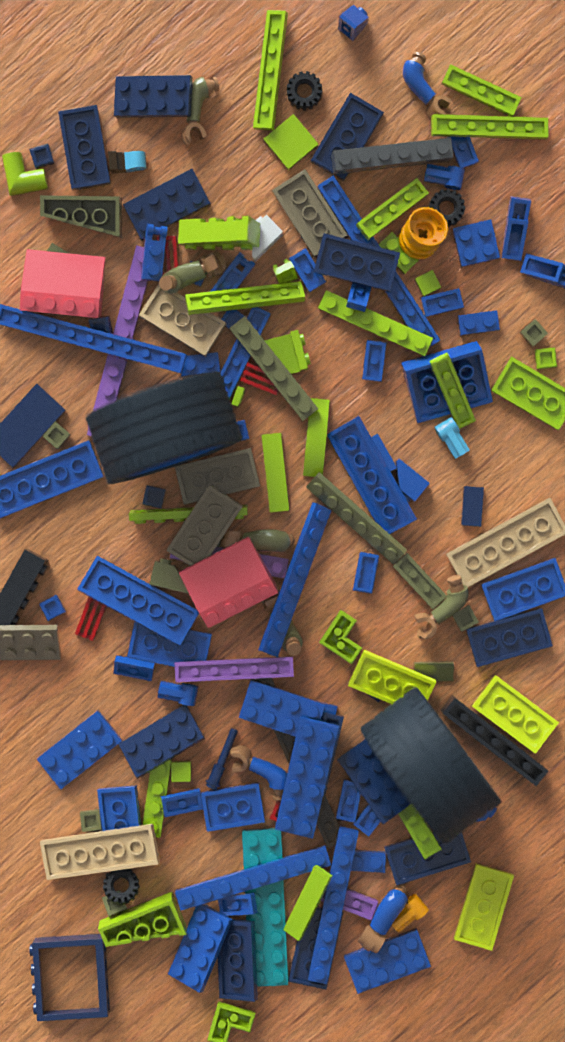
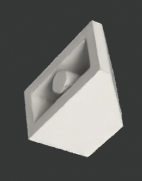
[252,215,283,262]

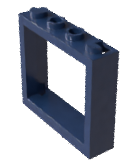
[29,934,110,1021]

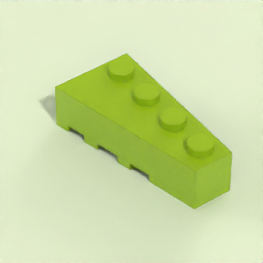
[178,216,260,250]
[98,891,187,947]

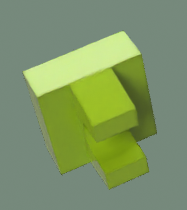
[273,259,298,284]

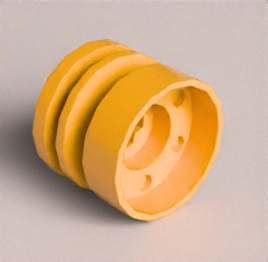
[399,207,448,259]

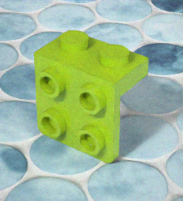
[264,330,311,374]

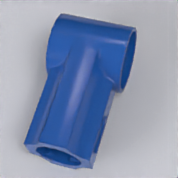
[424,164,465,190]
[158,681,199,706]

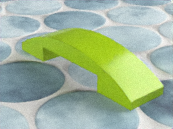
[303,398,330,477]

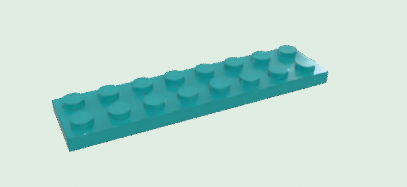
[242,828,288,987]

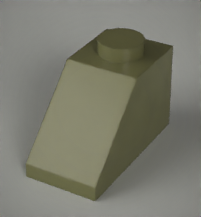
[150,558,189,593]

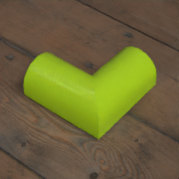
[2,152,49,196]
[319,610,362,664]
[207,1001,256,1042]

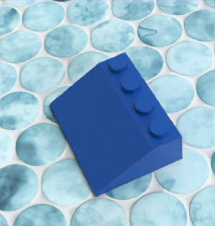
[401,341,493,423]

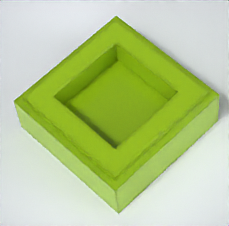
[415,270,441,297]
[535,347,557,369]
[231,386,245,408]
[171,761,191,782]

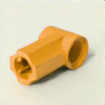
[392,893,429,933]

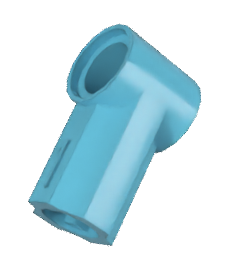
[434,417,470,459]

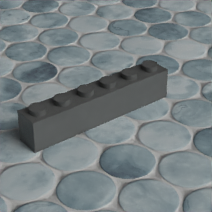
[331,138,453,175]

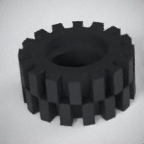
[287,71,322,110]
[429,189,465,227]
[103,869,140,905]

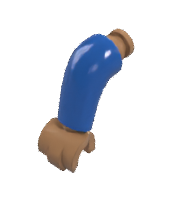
[403,52,452,120]
[230,745,287,800]
[358,884,408,953]

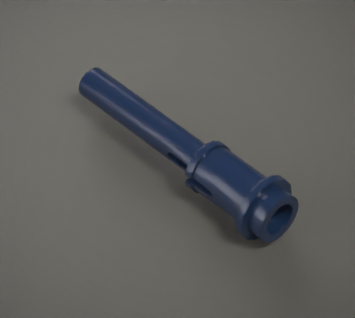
[206,728,238,790]

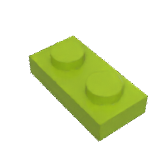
[379,232,419,274]

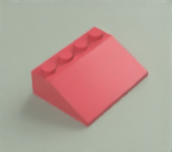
[20,249,106,318]
[179,536,278,628]

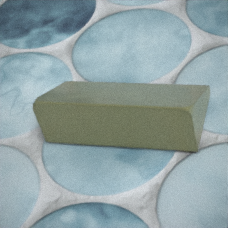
[414,661,454,681]

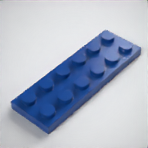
[327,416,417,534]
[0,440,104,519]
[77,556,199,647]
[275,716,339,839]

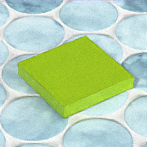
[263,114,319,170]

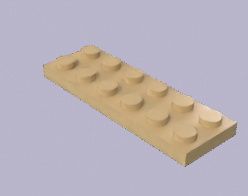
[446,498,565,587]
[40,824,160,880]

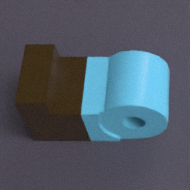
[108,151,147,174]

